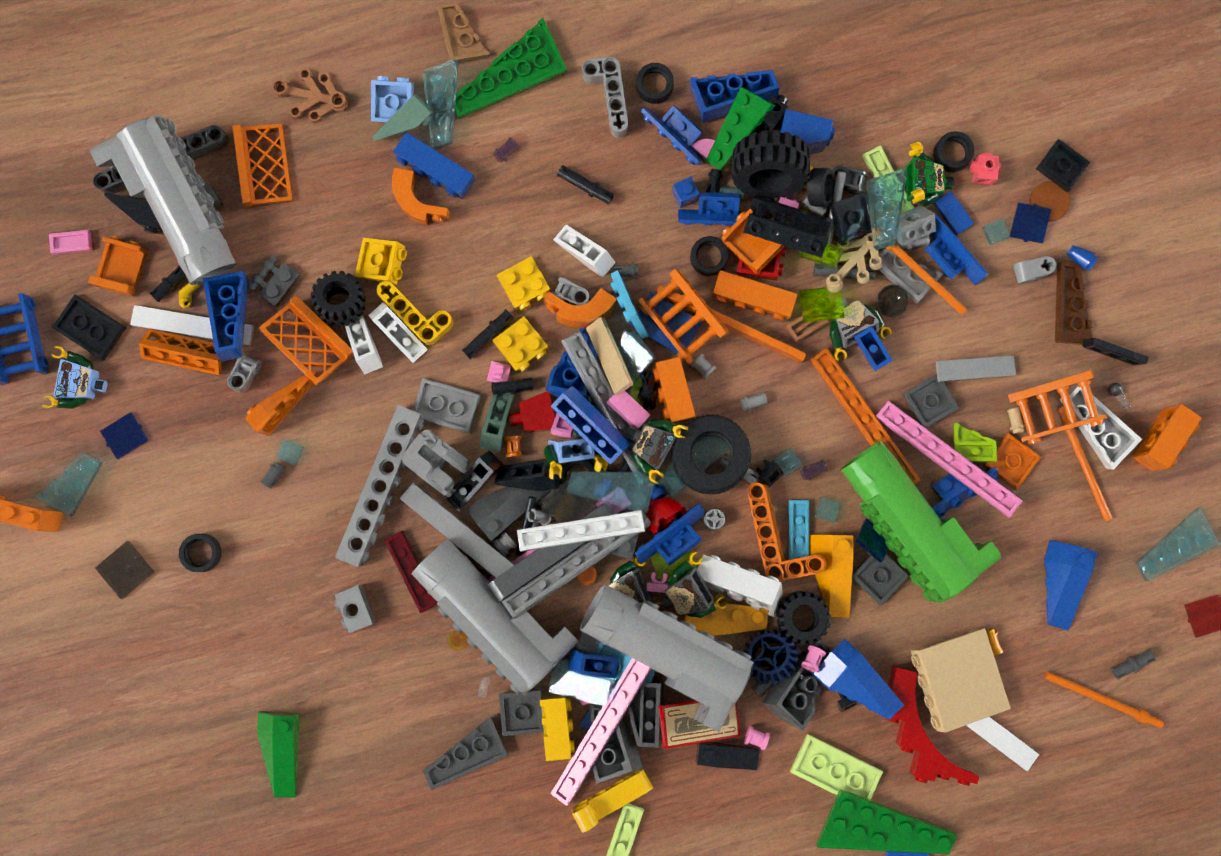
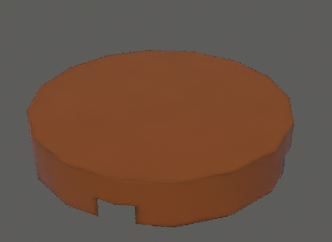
[1029,181,1071,222]

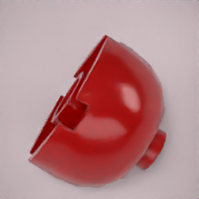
[646,497,687,535]

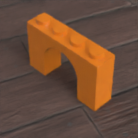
[0,495,64,532]

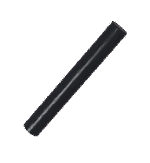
[516,496,537,556]

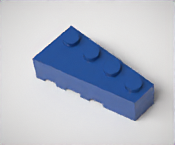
[690,70,779,123]
[203,270,249,361]

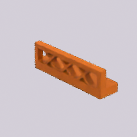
[139,328,222,375]

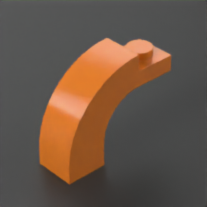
[392,168,450,226]
[544,288,617,328]

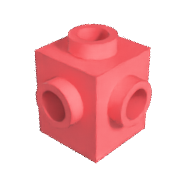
[970,153,1001,185]

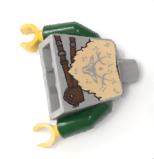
[829,298,892,361]

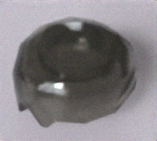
[878,284,909,318]

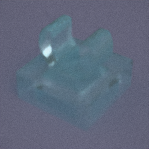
[773,448,802,477]

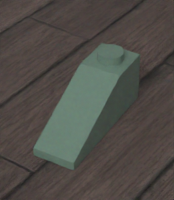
[372,94,433,141]
[480,393,514,452]

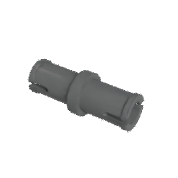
[1111,649,1156,680]

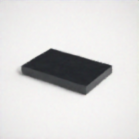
[52,294,127,361]

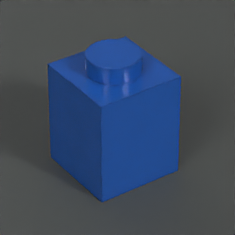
[672,176,700,208]

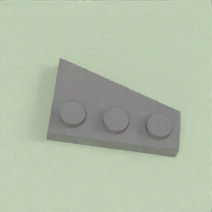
[873,248,943,304]

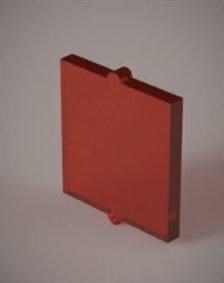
[1184,594,1221,637]

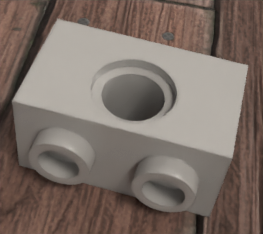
[887,206,936,246]
[334,585,376,633]

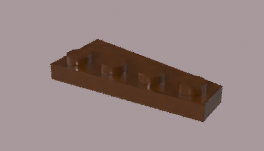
[1055,262,1093,345]

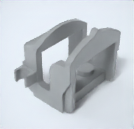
[402,430,471,497]

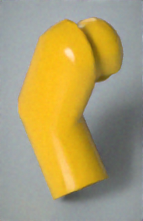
[179,283,200,308]

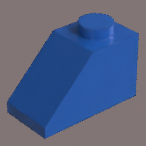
[854,326,893,371]
[568,649,619,678]

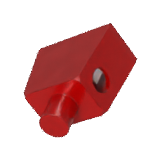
[509,391,555,432]

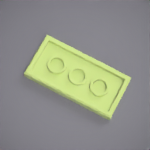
[790,734,883,800]

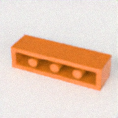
[712,270,797,322]

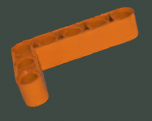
[747,482,827,581]

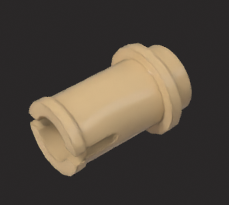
[1007,407,1026,434]

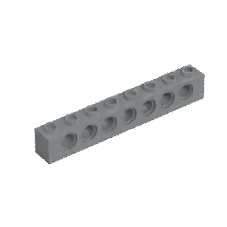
[335,405,425,567]

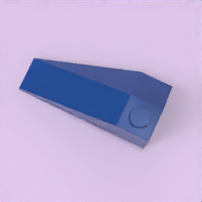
[546,328,598,401]
[1044,540,1098,631]
[813,639,904,720]

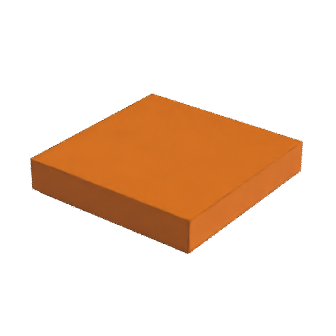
[983,433,1041,489]

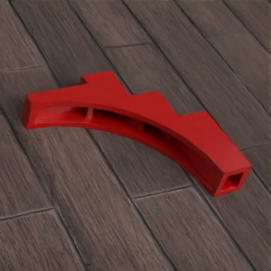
[886,665,979,786]

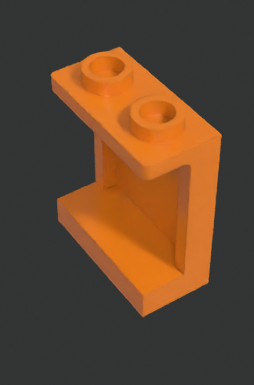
[722,209,785,275]
[88,236,148,297]

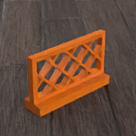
[232,123,293,209]
[259,295,353,386]

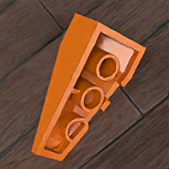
[245,370,321,436]

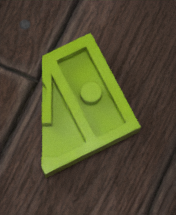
[953,423,997,463]

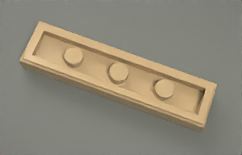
[586,317,633,395]

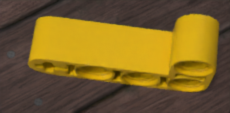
[377,281,454,345]
[572,769,653,833]

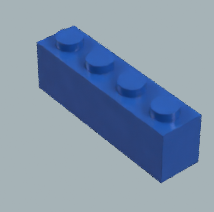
[393,132,475,199]
[551,386,631,465]

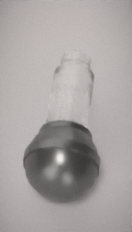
[1108,382,1132,411]

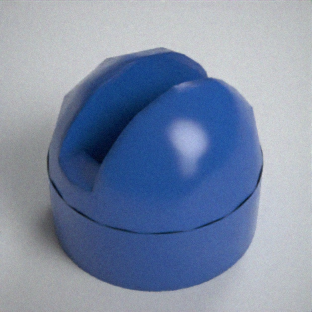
[649,484,667,500]

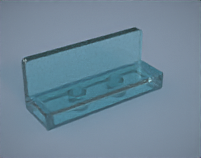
[549,665,618,706]

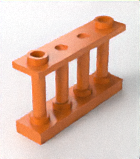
[638,269,729,364]
[1008,370,1108,444]

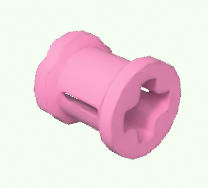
[801,645,826,673]
[744,726,770,751]

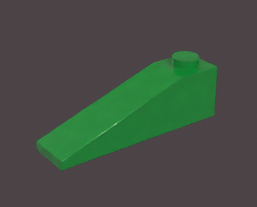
[257,712,300,798]

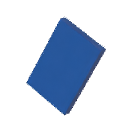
[630,292,702,354]

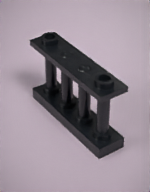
[743,195,832,258]

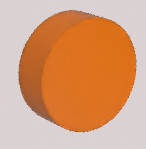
[577,566,597,585]

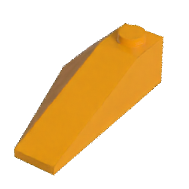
[809,535,853,618]

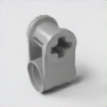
[1013,256,1056,285]
[552,277,590,305]
[227,353,263,393]

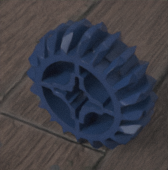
[742,628,799,685]

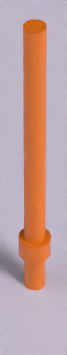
[873,228,967,315]
[1057,406,1113,521]
[1044,671,1164,728]

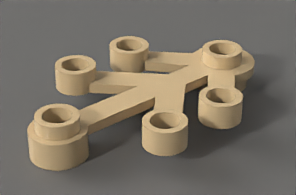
[825,232,882,292]

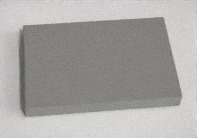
[413,378,481,434]

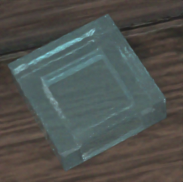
[982,219,1010,245]
[276,439,304,466]
[814,497,841,523]

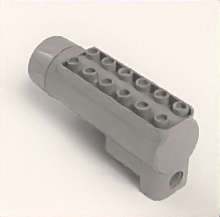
[90,114,237,285]
[412,539,579,695]
[580,584,754,732]

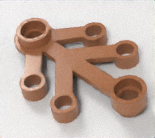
[271,68,349,124]

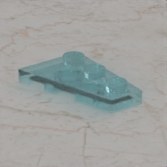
[35,452,103,516]

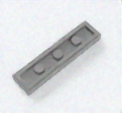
[935,356,1016,382]

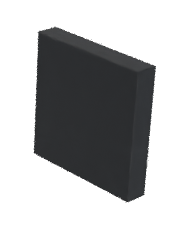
[1036,139,1090,193]
[830,192,875,243]

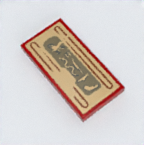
[659,700,740,749]

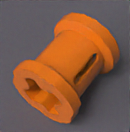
[504,435,524,458]

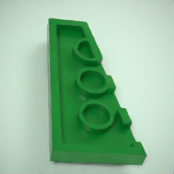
[706,87,776,171]

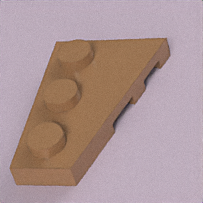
[437,2,489,64]

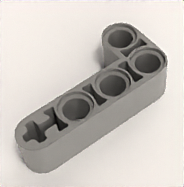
[582,57,628,138]

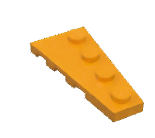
[684,602,769,636]

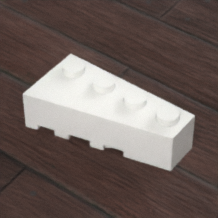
[1059,384,1142,470]
[697,555,783,617]

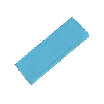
[788,500,809,559]

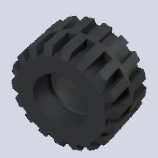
[311,271,366,327]
[776,591,831,645]

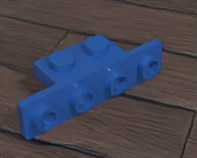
[641,105,704,165]
[678,192,746,226]
[924,214,988,285]
[932,467,998,519]
[635,504,705,566]

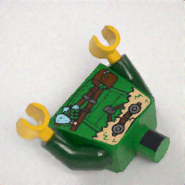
[905,142,954,207]

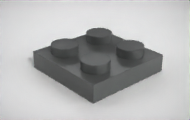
[902,374,959,428]
[852,547,909,606]
[499,689,544,736]

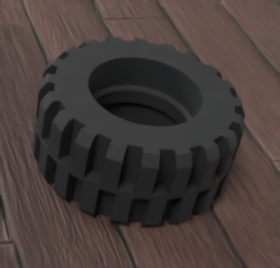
[732,130,810,200]

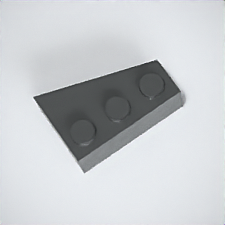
[628,680,664,748]

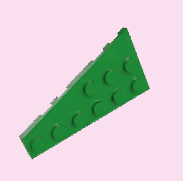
[816,789,957,855]

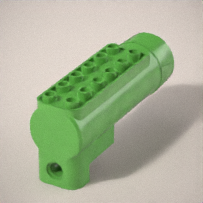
[841,440,1001,603]

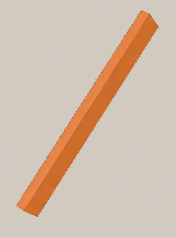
[656,285,806,364]
[810,348,920,484]

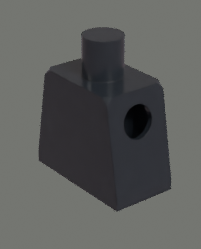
[751,95,788,134]

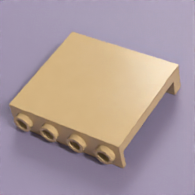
[911,628,1011,733]

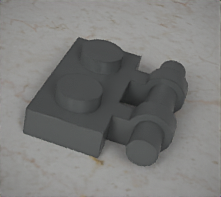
[248,255,301,307]

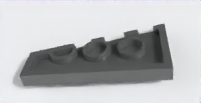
[423,716,508,790]

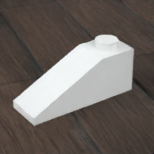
[553,225,615,278]
[368,302,428,363]
[344,314,383,375]

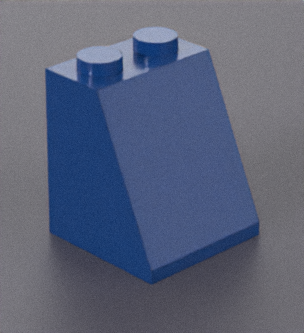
[779,110,835,154]

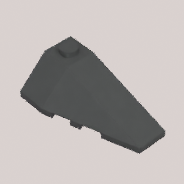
[590,689,643,784]

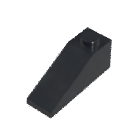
[104,192,163,234]
[444,450,504,511]
[494,459,560,491]
[695,742,760,770]

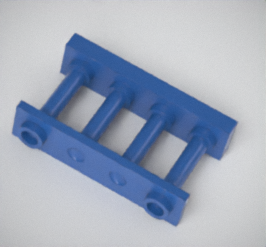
[0,293,49,385]

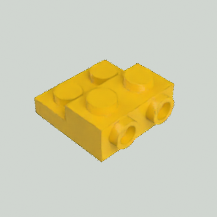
[355,238,407,285]
[497,256,551,311]
[492,316,549,373]

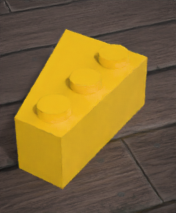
[540,693,575,761]

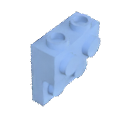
[371,76,414,122]

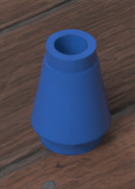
[1066,245,1099,271]

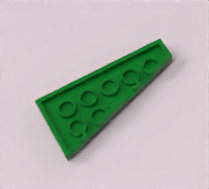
[450,18,567,119]

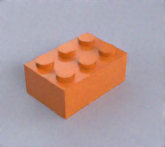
[652,357,696,424]
[1131,404,1202,471]

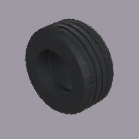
[672,414,751,495]

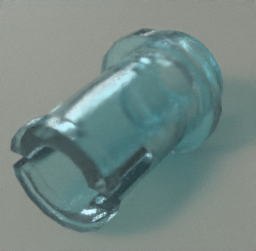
[720,185,744,199]

